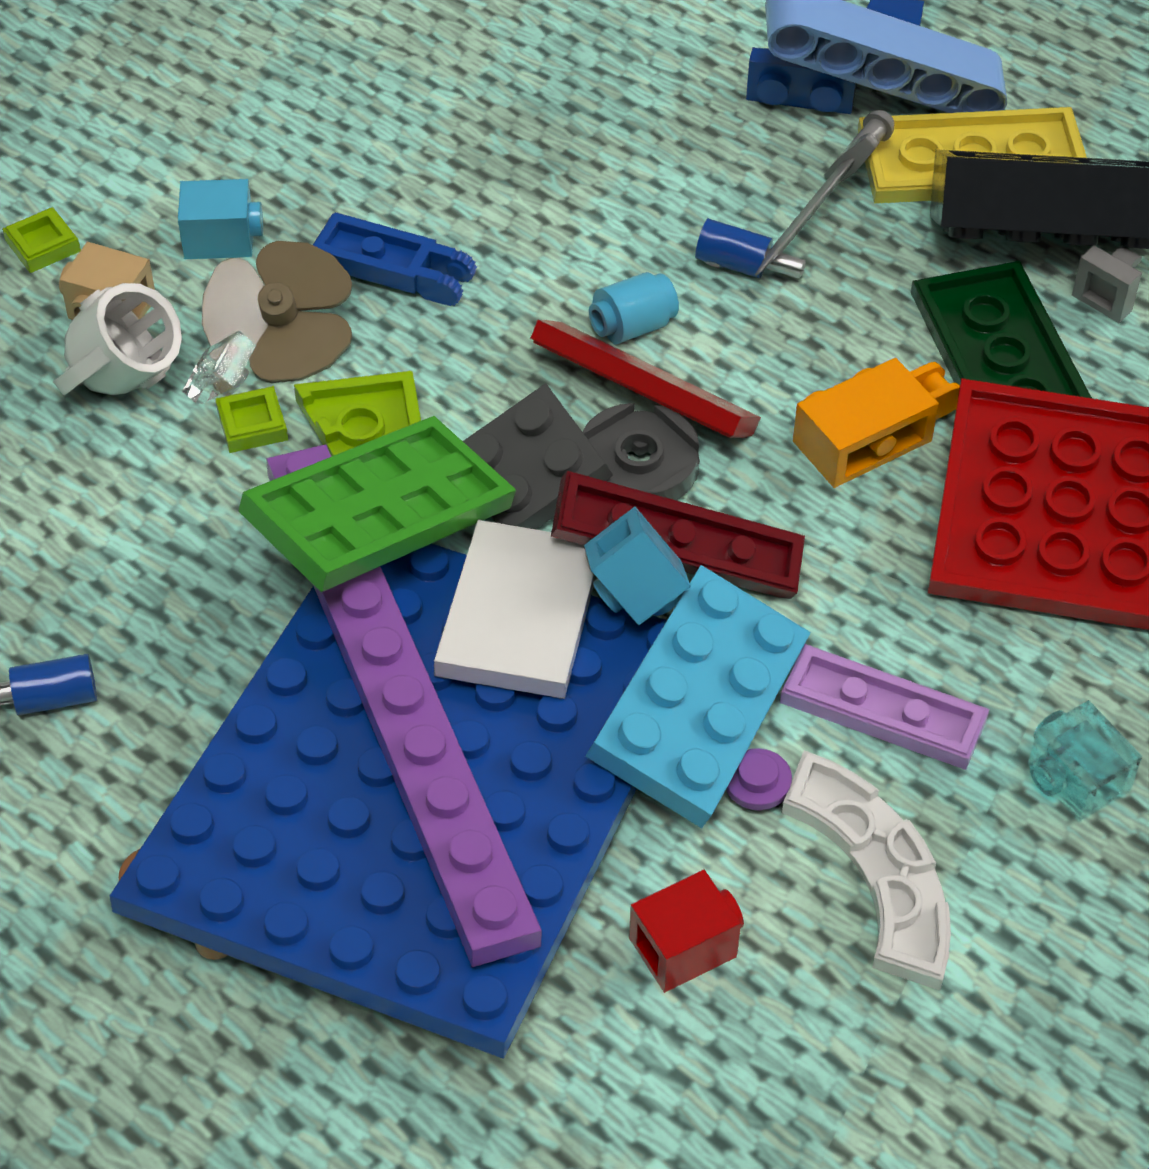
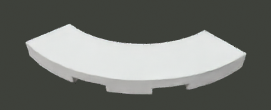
[782,750,951,990]

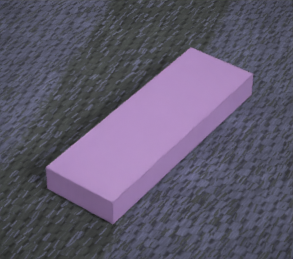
[780,644,990,770]

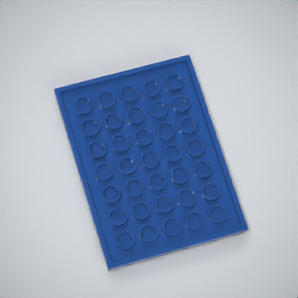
[109,543,667,1059]

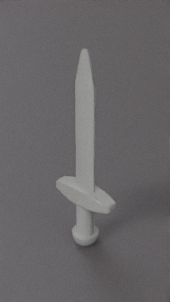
[755,110,895,276]

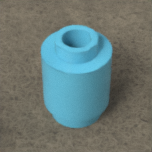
[589,272,679,345]

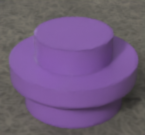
[726,748,792,811]

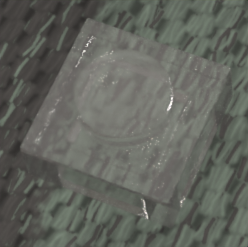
[182,330,256,405]

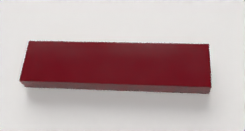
[551,471,805,599]

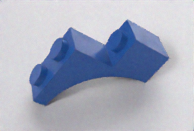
[746,0,924,114]

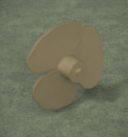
[202,241,353,383]

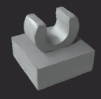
[1072,245,1142,323]

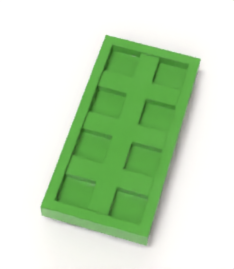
[238,416,516,592]

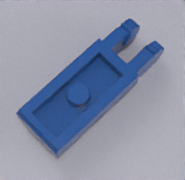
[313,212,477,306]

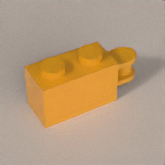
[793,357,960,488]

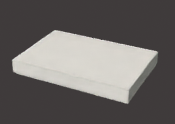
[434,520,596,699]

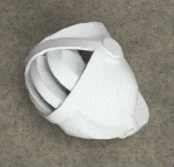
[53,283,182,395]

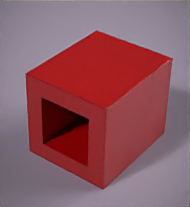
[629,869,744,993]

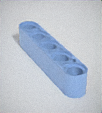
[765,0,1007,113]

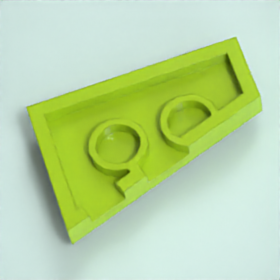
[294,371,421,457]

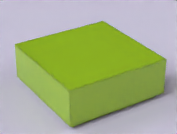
[2,207,81,273]
[215,386,288,453]

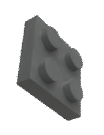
[463,383,613,529]

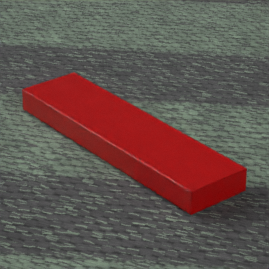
[530,319,761,438]

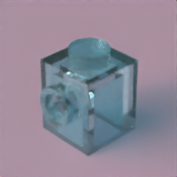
[1027,700,1142,822]

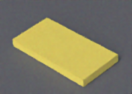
[858,107,1087,204]

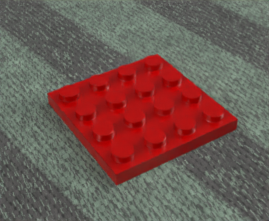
[927,378,1149,630]

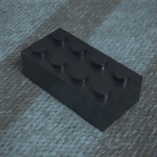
[930,149,1149,249]

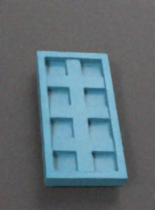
[585,565,811,828]

